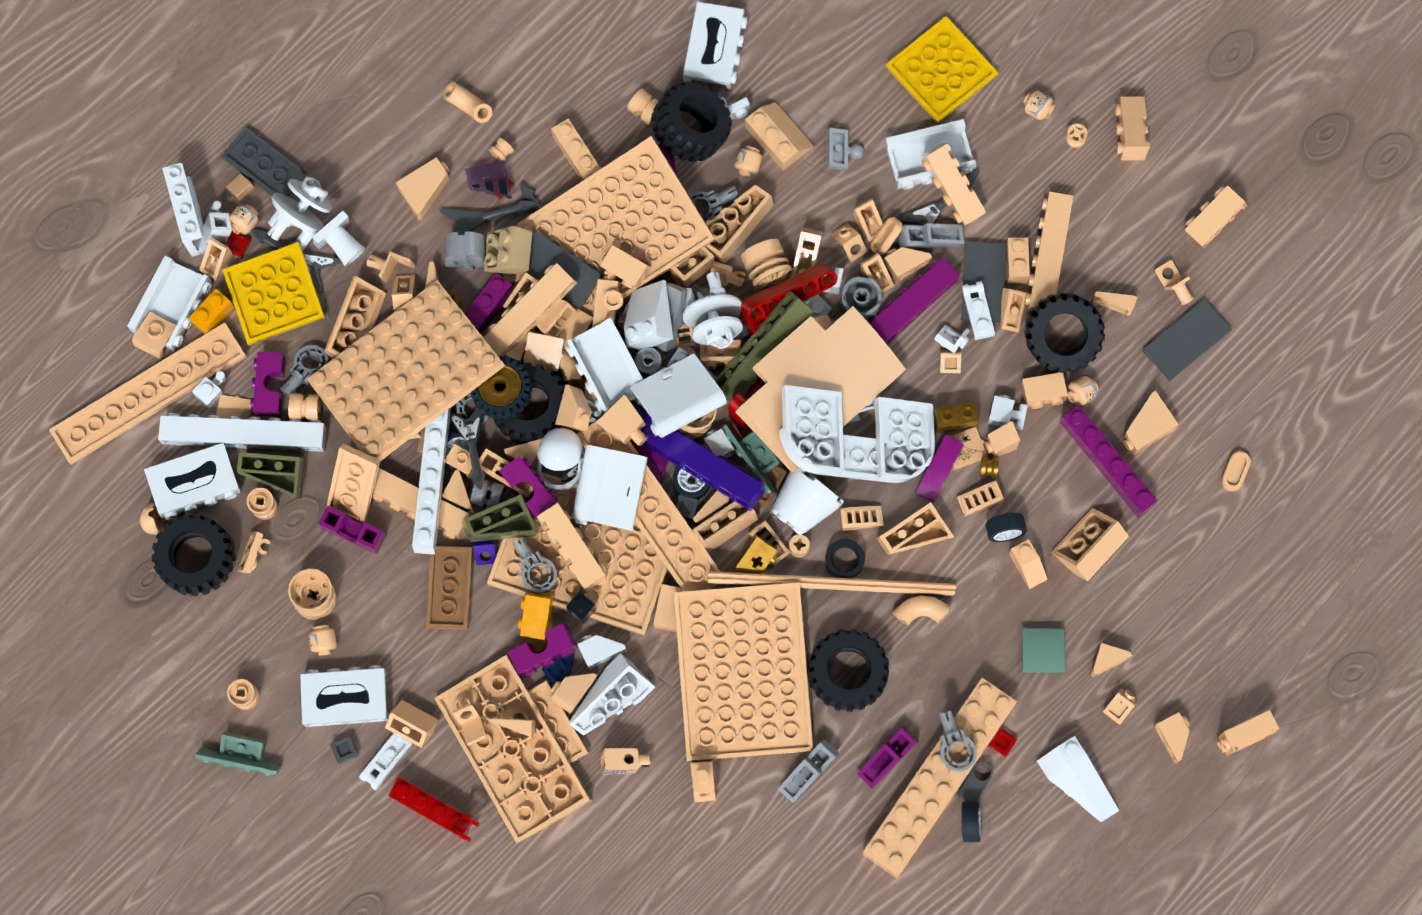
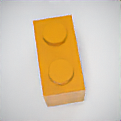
[188,289,235,335]
[518,592,554,640]

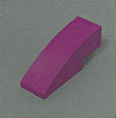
[916,435,964,503]
[857,727,919,788]

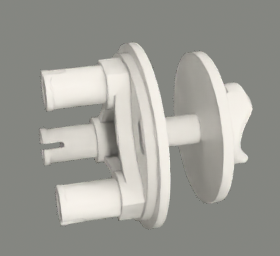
[267,177,332,251]
[682,272,743,349]

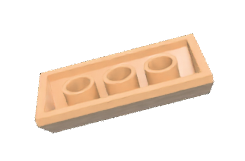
[325,276,387,359]

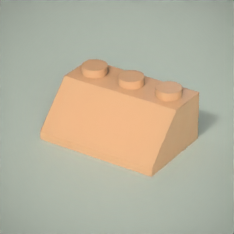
[745,102,814,171]
[1051,508,1129,581]

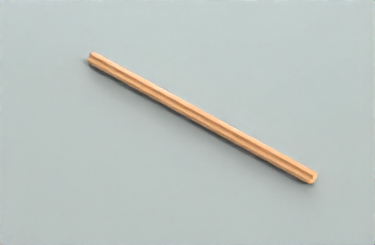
[707,571,956,596]

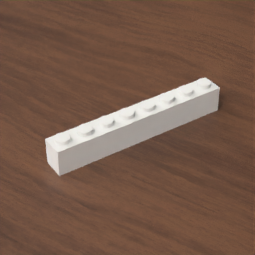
[412,408,451,554]
[158,413,327,452]

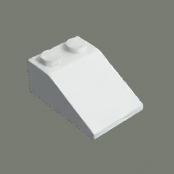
[624,280,673,350]

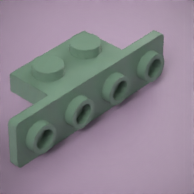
[723,424,782,494]
[195,732,282,776]

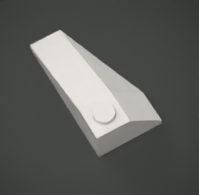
[569,653,655,735]
[1037,736,1119,822]

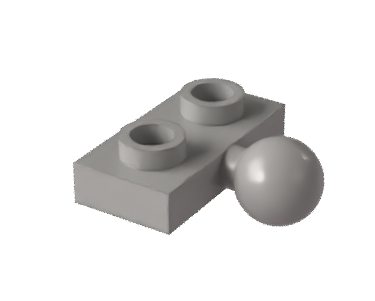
[826,128,864,170]

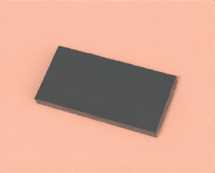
[221,126,308,197]
[526,231,603,309]
[961,241,1006,323]
[1143,299,1232,381]

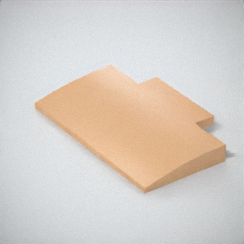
[736,306,906,473]
[434,655,592,844]

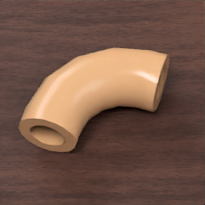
[443,82,492,123]
[559,349,583,385]
[892,596,951,626]

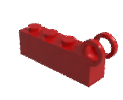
[388,777,480,842]

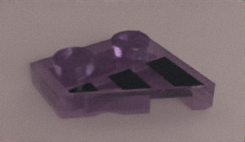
[465,160,512,199]

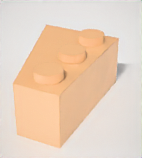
[1115,96,1150,161]
[1185,185,1248,248]
[876,502,954,555]

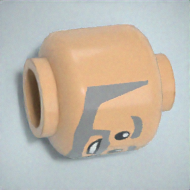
[1023,90,1055,120]
[734,146,762,177]
[229,204,258,234]
[1067,376,1098,406]
[308,625,337,656]

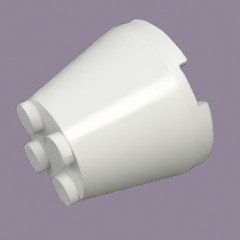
[771,467,844,536]

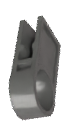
[957,762,993,802]

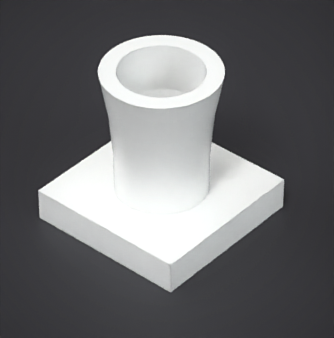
[312,211,366,267]

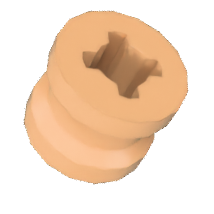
[1066,123,1087,148]
[488,138,514,163]
[789,534,810,558]

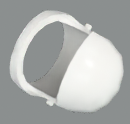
[537,427,584,491]

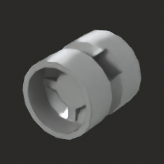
[635,347,662,379]
[470,480,506,508]

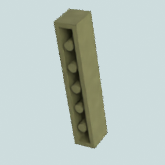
[715,291,814,402]

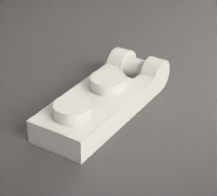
[961,281,995,340]
[359,733,413,791]

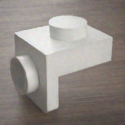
[720,97,750,120]
[934,325,970,353]

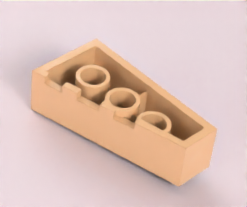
[921,143,986,225]

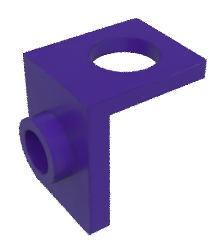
[473,540,496,565]

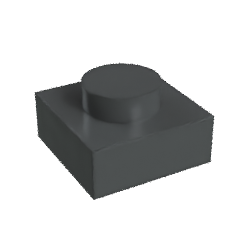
[676,494,699,521]
[330,736,358,764]

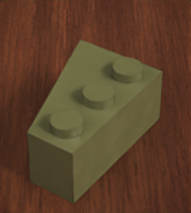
[237,452,304,500]
[462,495,538,542]

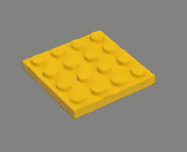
[886,16,998,124]
[222,242,325,345]

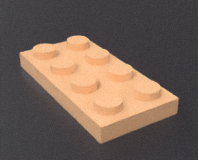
[326,444,380,524]

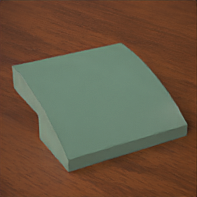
[1022,628,1065,673]

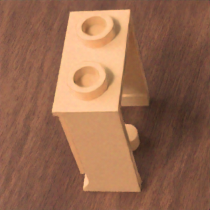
[1217,710,1279,756]

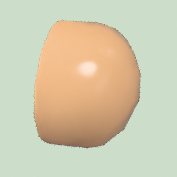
[139,503,166,535]

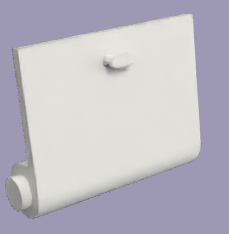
[630,354,727,438]
[571,444,648,531]

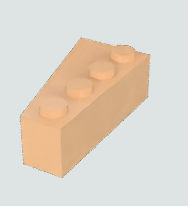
[705,185,774,264]
[537,503,607,593]

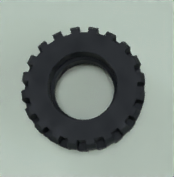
[651,82,732,162]
[1024,292,1105,373]
[493,363,565,444]
[151,514,235,596]
[809,629,889,712]

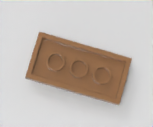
[426,546,473,631]

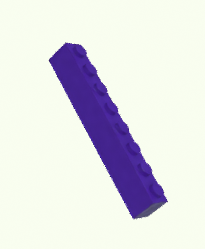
[632,404,765,511]

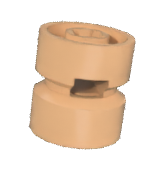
[627,89,659,126]
[288,393,322,421]
[247,488,278,520]
[227,679,259,710]

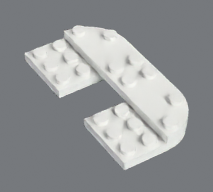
[779,385,935,483]

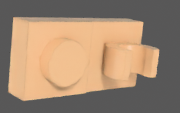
[236,532,270,574]

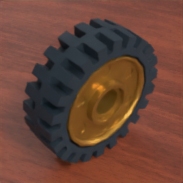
[470,356,532,419]

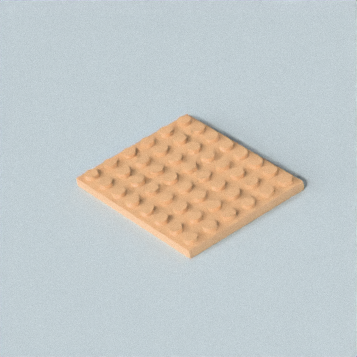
[517,136,716,317]
[307,280,505,461]
[487,469,685,636]
[674,583,813,761]

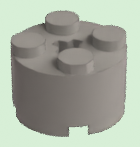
[445,231,486,271]
[841,277,882,321]

